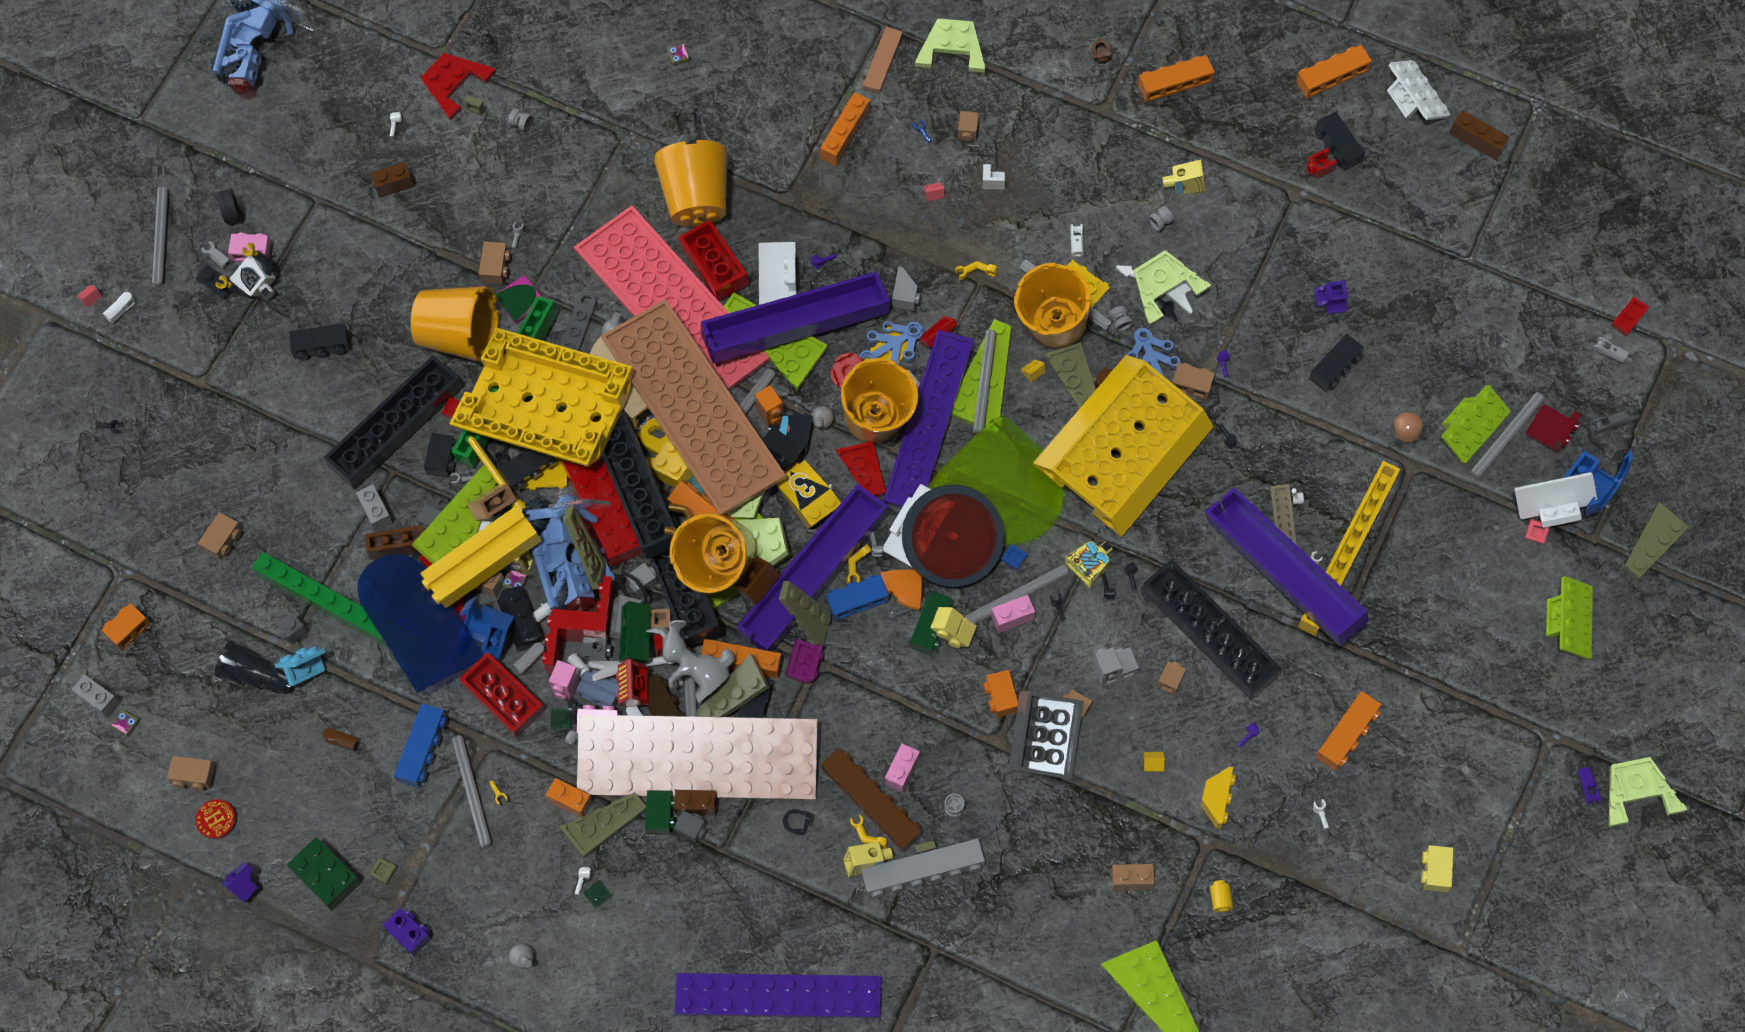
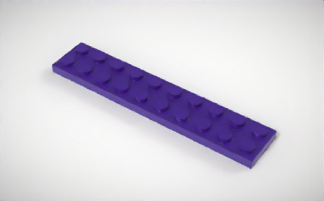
[883,330,974,508]
[675,973,881,1018]

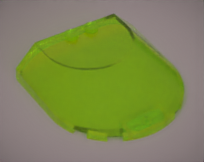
[928,415,1064,546]

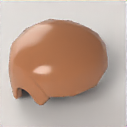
[1394,412,1423,442]

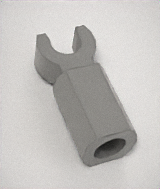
[201,241,232,270]

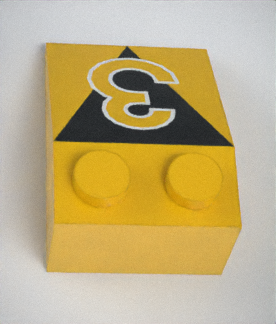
[775,460,841,529]

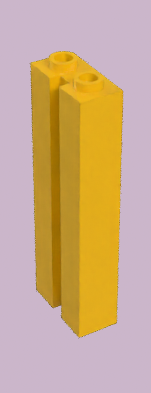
[421,505,542,608]

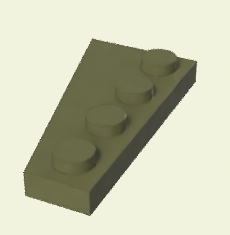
[1623,502,1689,580]
[563,505,606,590]
[697,653,769,717]
[559,792,646,858]

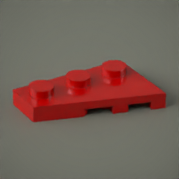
[836,442,886,497]

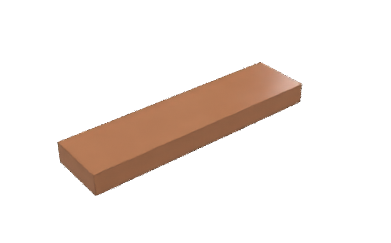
[863,27,903,93]

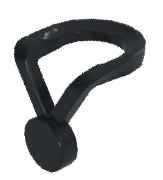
[568,698,600,724]
[782,809,811,835]

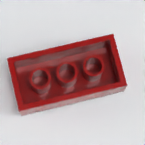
[678,220,749,301]
[459,652,544,738]

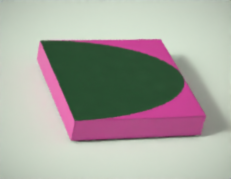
[496,275,541,324]

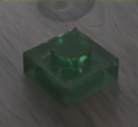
[551,708,572,729]
[583,880,611,910]

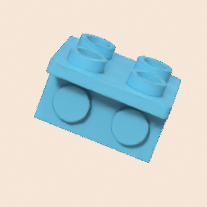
[274,646,326,686]

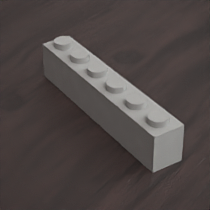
[861,839,985,898]

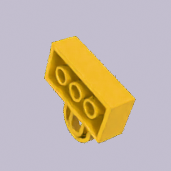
[640,418,693,488]

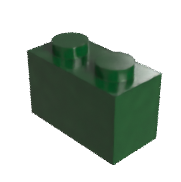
[645,790,675,835]

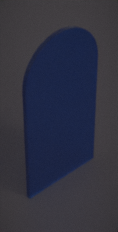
[357,554,484,693]

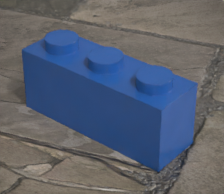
[826,575,889,622]

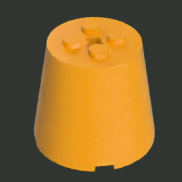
[654,140,727,226]
[1014,263,1091,349]
[411,286,499,362]
[841,358,918,444]
[670,513,756,593]

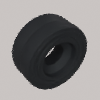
[217,189,241,224]

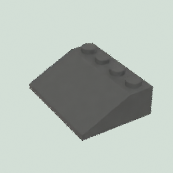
[1008,691,1083,780]

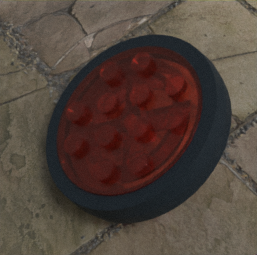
[902,485,1004,587]

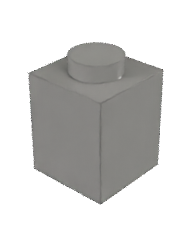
[626,563,657,597]

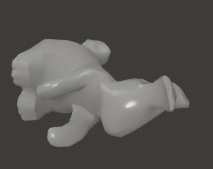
[646,620,735,703]

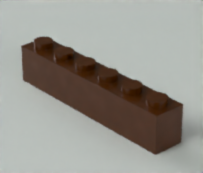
[821,748,921,853]

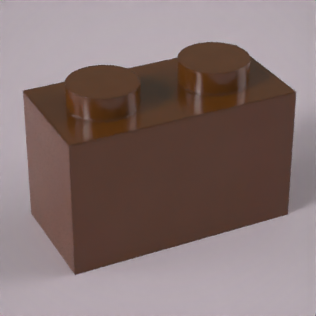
[370,162,414,198]
[734,556,780,605]
[674,789,716,816]

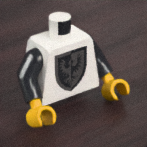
[216,243,275,299]

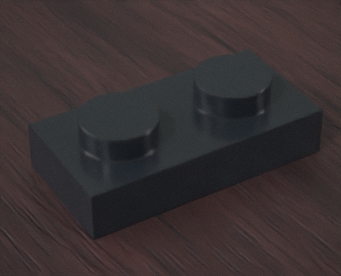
[196,265,232,300]

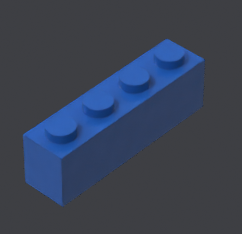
[394,703,448,788]

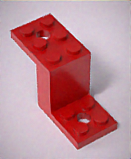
[542,576,615,677]

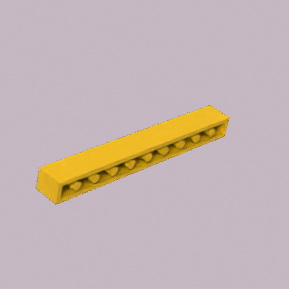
[1298,461,1400,636]

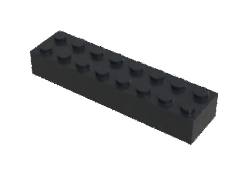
[323,355,462,489]
[602,411,676,559]
[650,495,723,648]
[1142,559,1282,700]

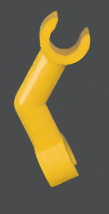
[955,261,997,280]
[846,544,871,584]
[850,815,888,849]

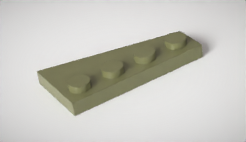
[1045,342,1096,409]
[779,581,831,649]

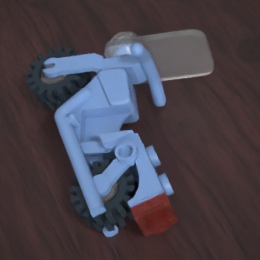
[211,0,318,95]
[522,488,611,612]

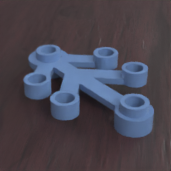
[860,321,923,365]
[1127,328,1180,379]

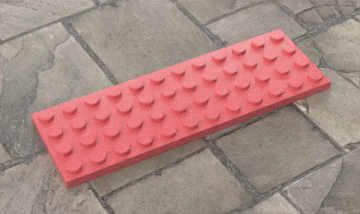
[574,205,770,391]

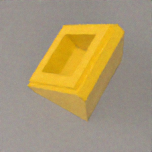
[1021,360,1046,382]
[1143,752,1165,772]

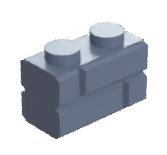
[576,670,618,707]

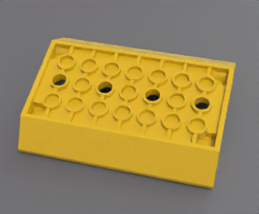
[450,328,633,466]
[1033,355,1214,537]

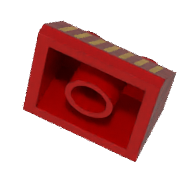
[616,659,649,707]

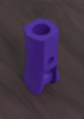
[1577,767,1601,805]

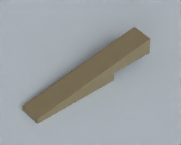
[1270,484,1297,597]

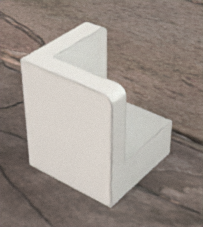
[983,164,1005,190]

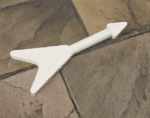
[1116,265,1193,315]
[588,657,674,681]

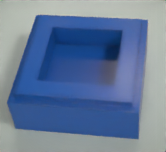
[1001,544,1028,571]

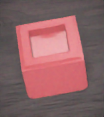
[1525,518,1550,544]

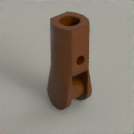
[322,728,359,752]

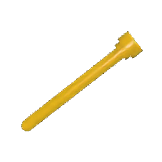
[468,436,526,512]

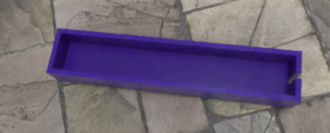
[701,272,890,364]
[737,484,888,652]
[1205,487,1369,646]

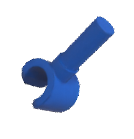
[912,119,932,143]

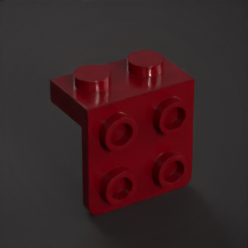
[1526,405,1581,453]

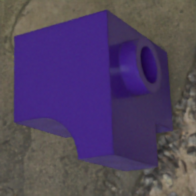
[1314,280,1348,315]
[221,862,258,903]

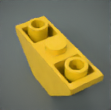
[1201,767,1236,829]

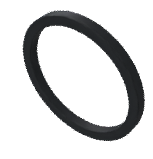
[618,572,648,604]

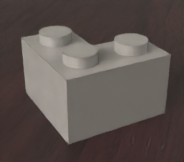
[1093,647,1139,687]

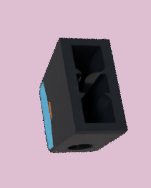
[768,415,813,455]

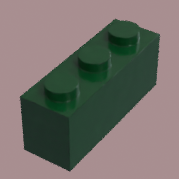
[910,590,954,656]
[619,601,652,664]

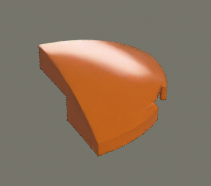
[880,570,922,610]

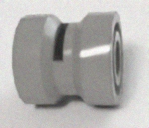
[508,108,533,131]
[1148,206,1174,231]
[1109,306,1133,331]
[944,793,965,818]

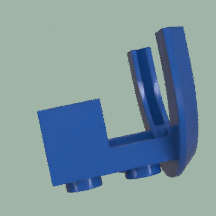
[1563,450,1633,515]
[448,596,514,669]

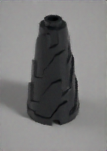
[214,640,293,694]

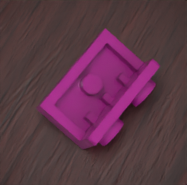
[785,639,823,684]

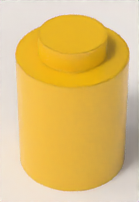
[1210,880,1233,912]

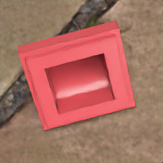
[923,183,945,201]
[77,285,102,308]

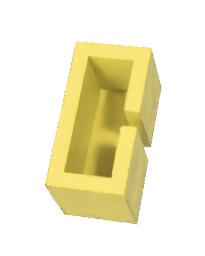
[931,607,976,648]
[1421,845,1453,892]

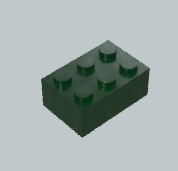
[286,837,361,912]

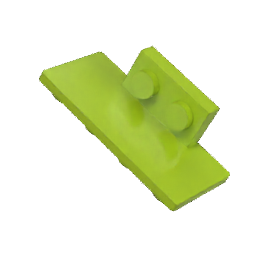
[1441,385,1510,463]
[1546,576,1593,660]

